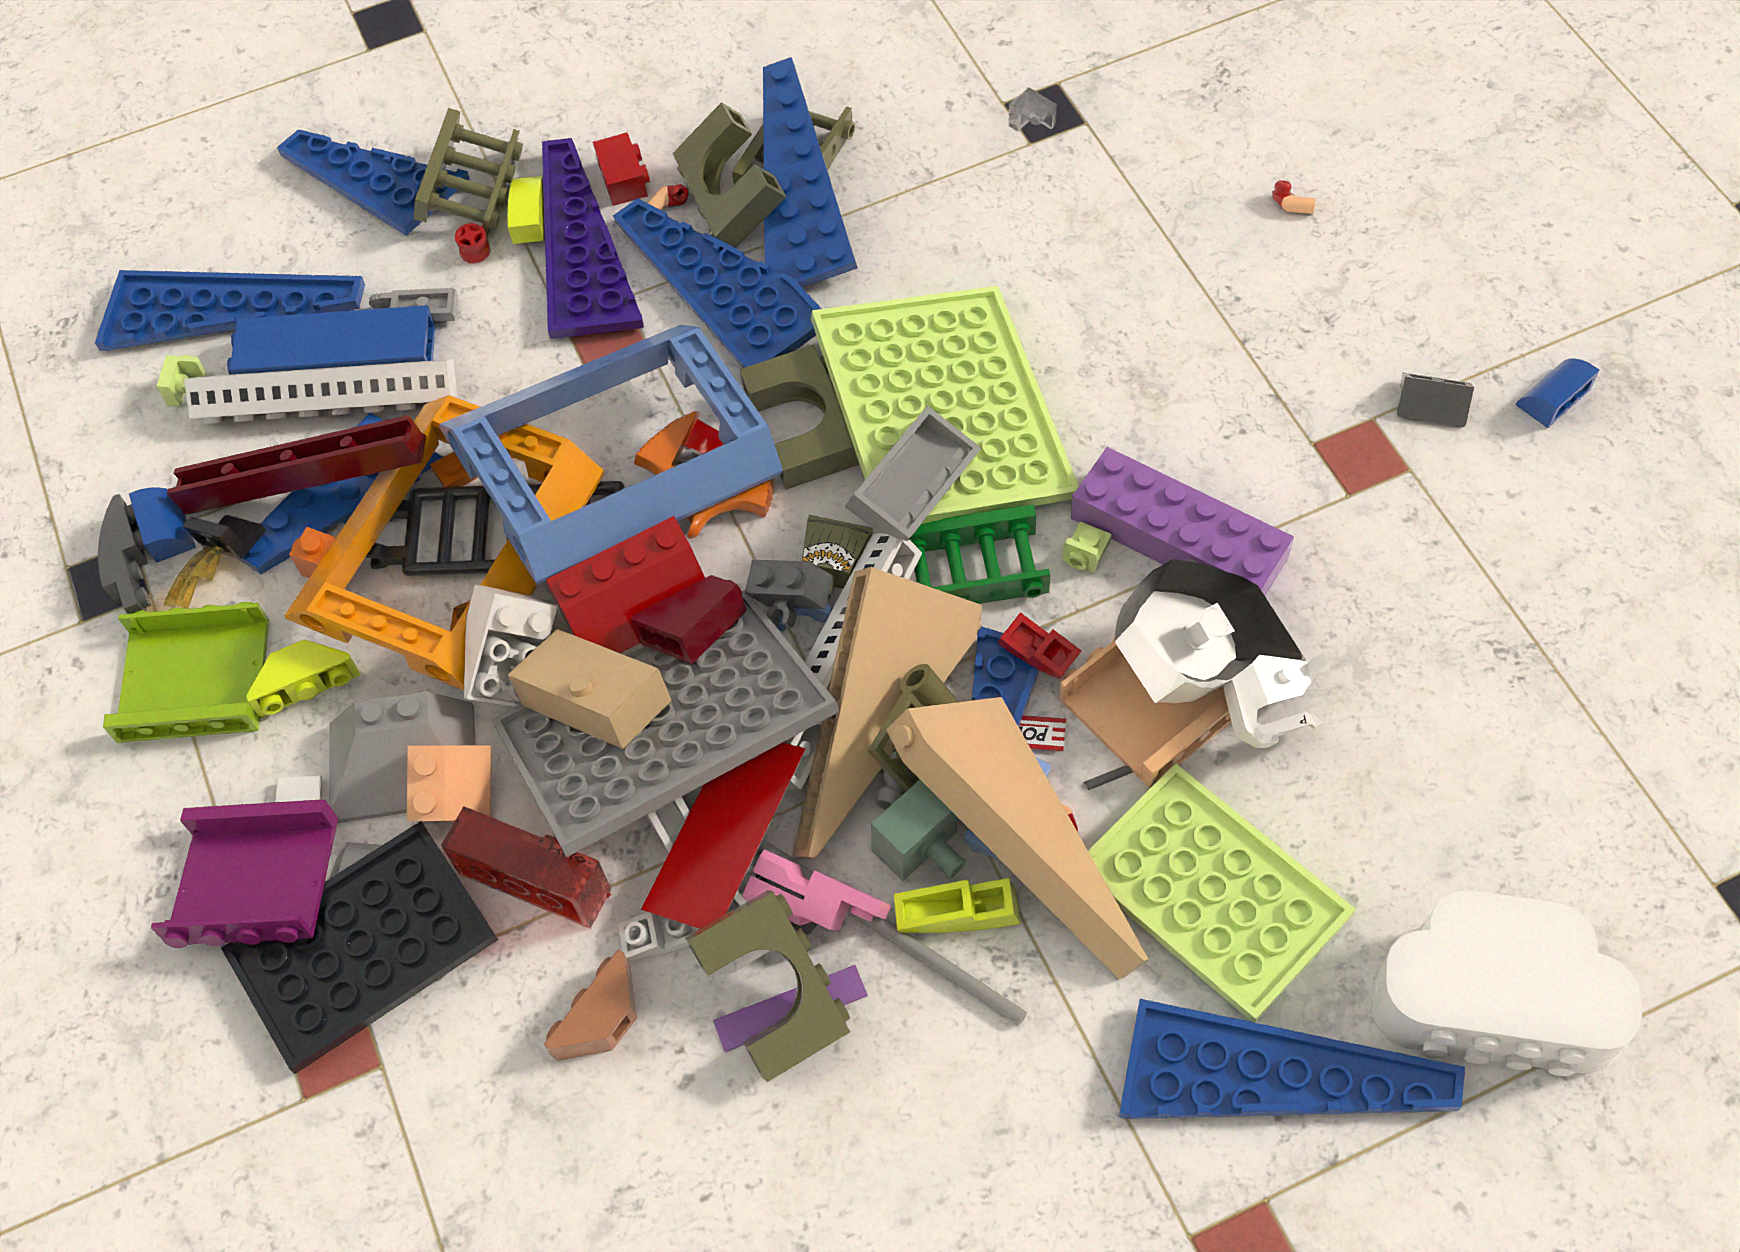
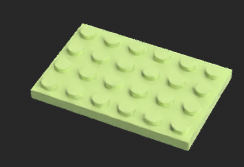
[1088,763,1356,1023]

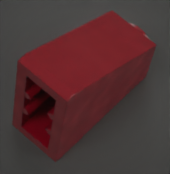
[630,575,747,664]

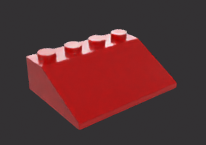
[546,516,705,653]

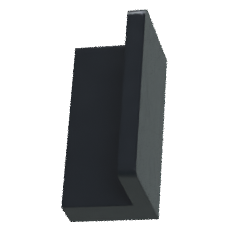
[182,515,267,560]

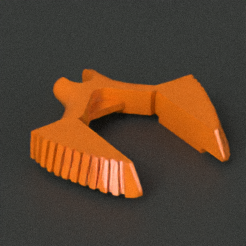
[634,411,774,539]

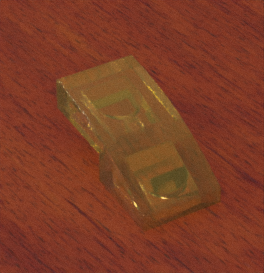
[163,546,223,609]

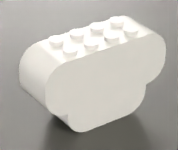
[1372,890,1642,1076]

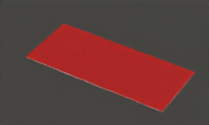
[641,742,806,929]

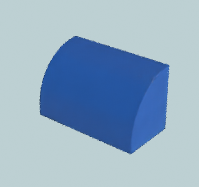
[1515,358,1600,428]
[128,487,196,563]

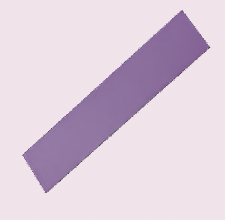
[713,965,868,1052]

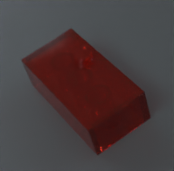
[441,806,612,929]

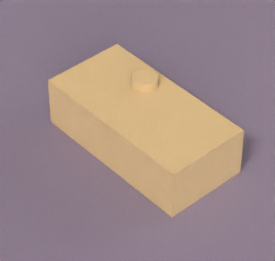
[508,629,672,749]

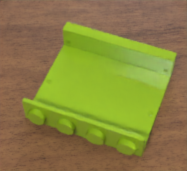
[103,602,269,743]

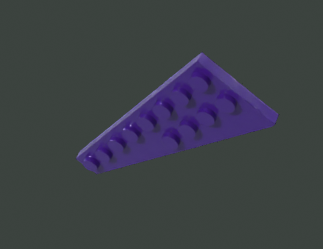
[542,138,644,339]

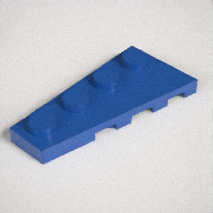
[972,626,1040,727]

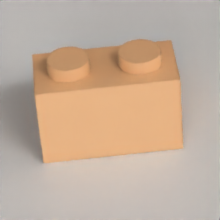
[407,745,492,821]

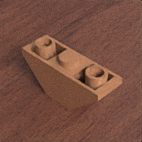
[544,949,637,1061]

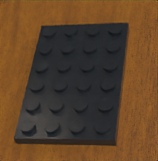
[221,821,498,1074]

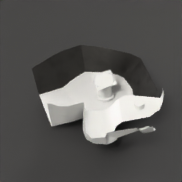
[1115,559,1328,748]

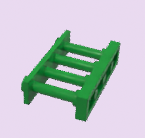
[909,504,1050,604]

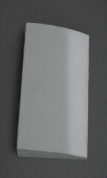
[845,405,981,541]

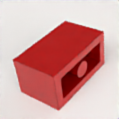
[593,132,650,206]

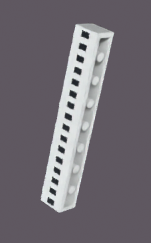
[184,359,458,424]
[783,533,922,790]

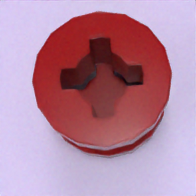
[454,223,491,263]

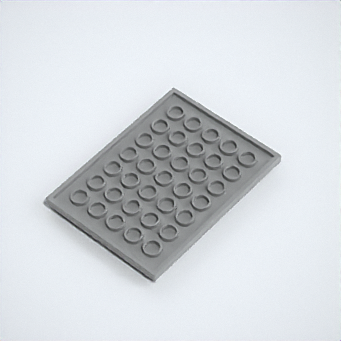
[491,590,840,857]

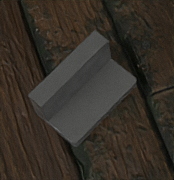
[1397,372,1474,427]

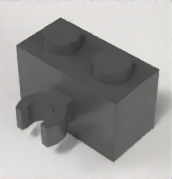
[745,560,833,628]

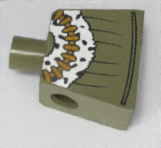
[802,515,873,599]

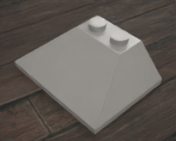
[329,691,475,823]

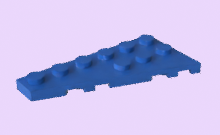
[277,129,470,236]
[237,412,443,575]

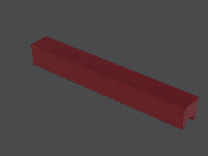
[167,415,427,515]

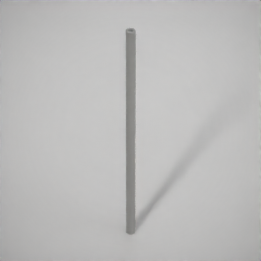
[756,839,1027,1026]

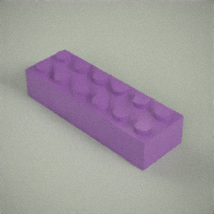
[1071,447,1294,596]

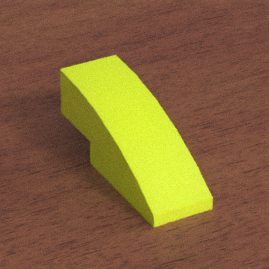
[508,175,544,244]
[894,878,1021,933]

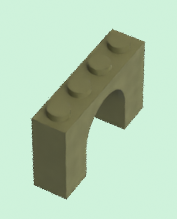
[672,102,786,248]
[739,345,860,490]
[685,890,850,1082]

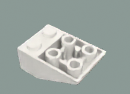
[464,584,558,707]

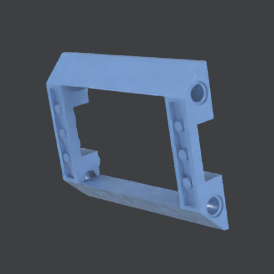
[439,324,783,585]

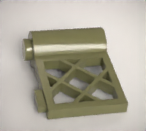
[868,664,959,792]

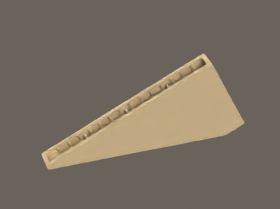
[792,567,982,859]
[886,697,1149,979]

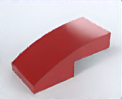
[997,612,1082,679]

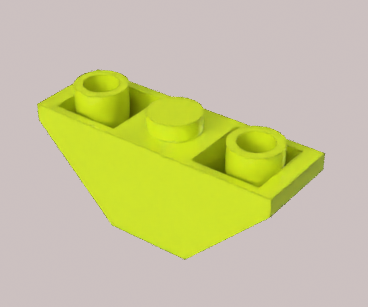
[246,639,361,718]

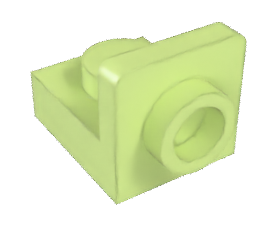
[156,355,207,406]
[1062,522,1112,573]

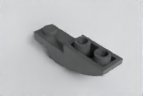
[98,494,151,614]

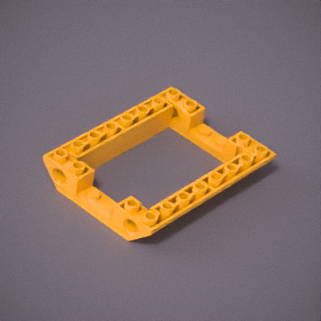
[284,395,604,690]

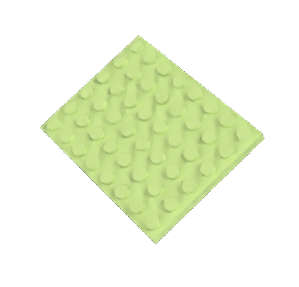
[811,286,1079,524]

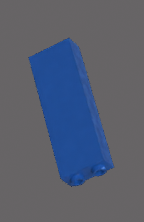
[227,305,436,375]

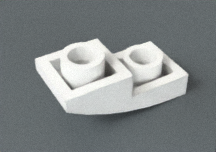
[618,912,699,961]

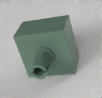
[871,780,966,881]

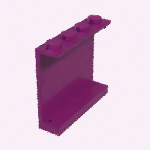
[151,799,339,948]

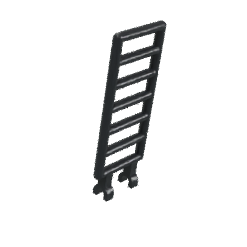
[366,481,625,576]

